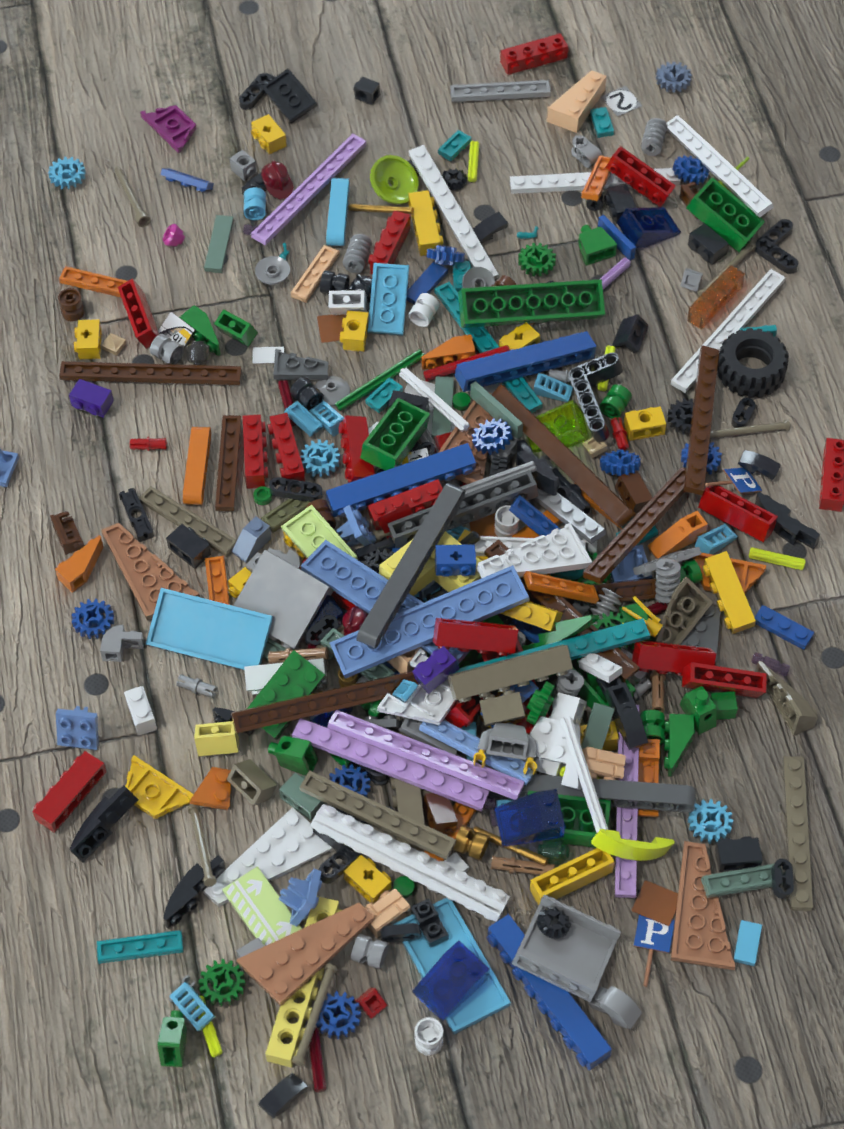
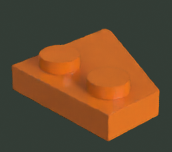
[189,767,231,810]

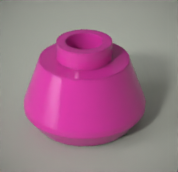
[163,223,185,246]

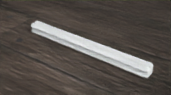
[399,368,469,432]
[561,716,608,833]

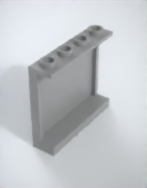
[233,550,333,650]
[512,895,621,1002]

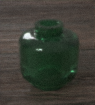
[538,837,570,865]

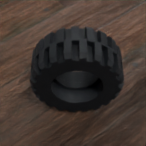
[717,328,789,398]

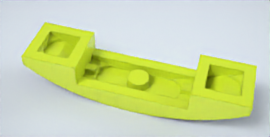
[591,829,674,861]

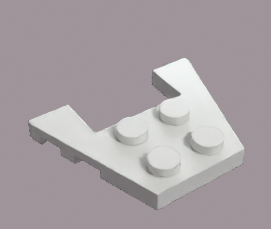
[378,649,457,725]
[521,716,582,790]

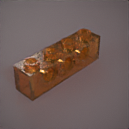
[687,265,745,330]

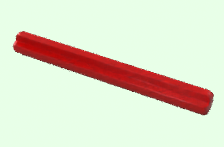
[423,345,510,381]

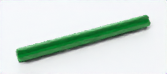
[335,349,424,411]

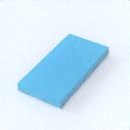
[368,263,409,335]

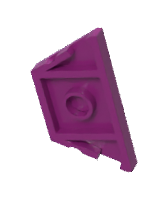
[140,105,196,153]

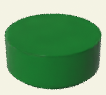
[452,392,471,411]
[253,486,272,506]
[393,876,414,898]

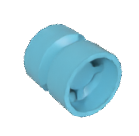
[244,187,266,221]

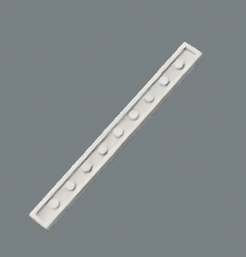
[666,115,774,218]
[408,145,498,279]
[510,168,681,194]
[671,269,785,393]
[314,804,510,912]
[310,819,504,922]

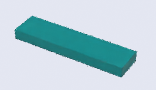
[97,930,184,964]

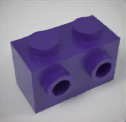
[69,379,114,417]
[412,646,459,694]

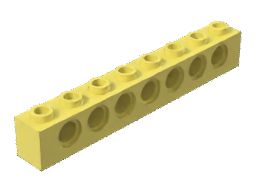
[266,896,342,1068]

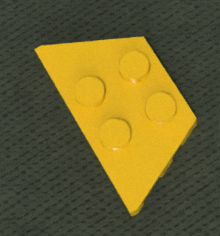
[125,755,194,819]

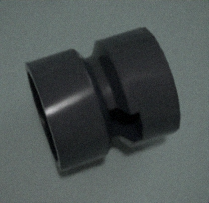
[320,270,350,294]
[290,377,324,411]

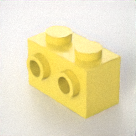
[194,721,239,756]

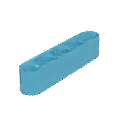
[326,178,349,246]

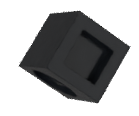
[353,76,380,105]

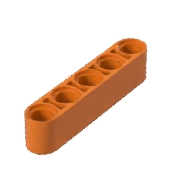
[183,427,211,505]

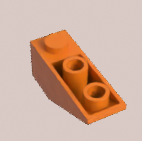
[421,334,475,370]
[647,510,708,559]
[55,535,104,593]

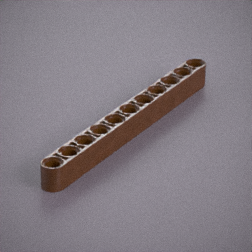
[491,384,636,529]

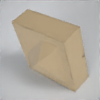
[101,333,126,356]
[582,437,608,458]

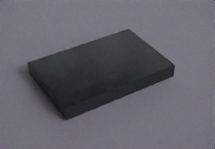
[262,68,318,124]

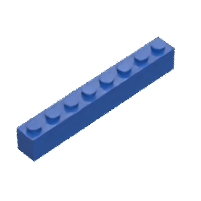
[455,331,597,392]
[326,443,476,517]
[487,914,612,1071]

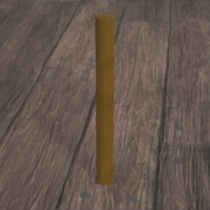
[348,204,414,214]
[473,826,549,866]

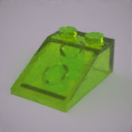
[528,400,589,453]

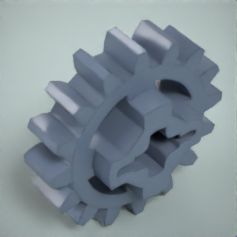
[656,61,692,93]

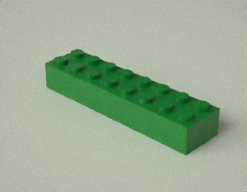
[458,279,605,328]

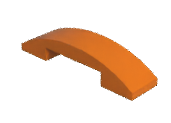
[638,739,660,817]

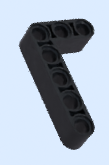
[569,353,623,442]

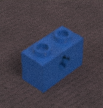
[435,545,476,577]

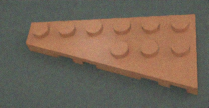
[438,391,493,484]
[101,523,200,621]
[671,841,735,970]
[236,903,374,1006]

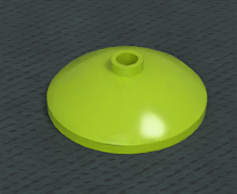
[370,155,418,205]

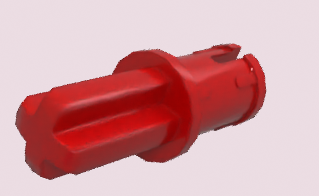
[610,417,629,450]
[129,437,167,451]

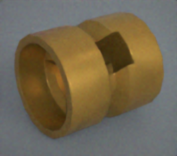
[453,825,490,861]

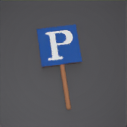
[705,468,763,494]
[634,914,675,987]

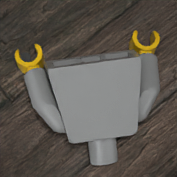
[473,722,537,775]

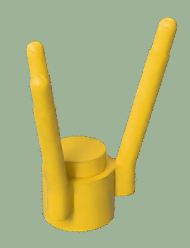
[622,596,663,638]

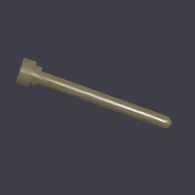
[115,167,151,227]

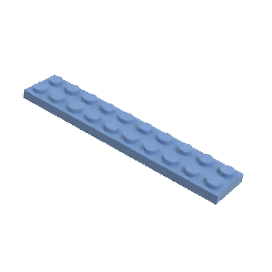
[301,540,472,664]
[330,565,530,679]

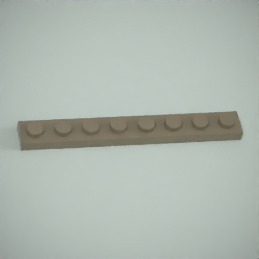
[782,756,813,911]
[300,771,456,860]

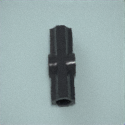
[553,469,592,515]

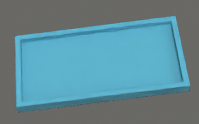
[146,588,274,670]
[393,898,511,1034]

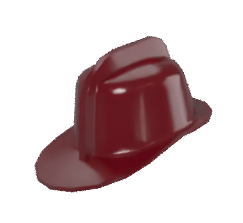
[261,160,294,200]
[342,606,368,636]

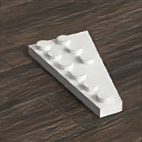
[477,523,592,578]
[203,807,335,907]

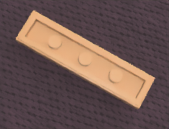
[291,245,340,303]

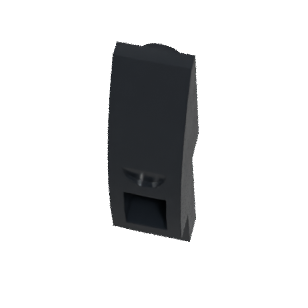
[516,440,559,496]
[755,492,820,550]
[596,676,648,750]
[69,785,139,863]
[163,855,226,929]

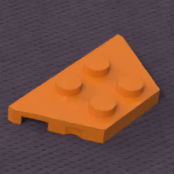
[692,552,766,594]

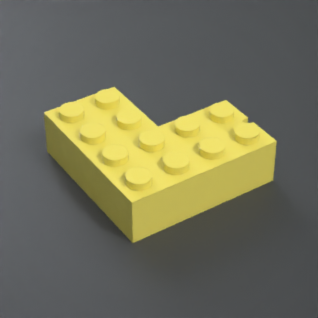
[379,531,482,596]

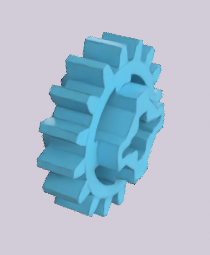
[48,157,86,189]
[300,439,340,477]
[687,799,733,844]

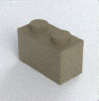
[480,690,525,727]
[226,759,277,806]

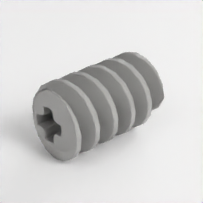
[641,118,668,156]
[343,234,372,274]
[655,559,681,603]
[586,588,622,630]
[551,669,584,698]

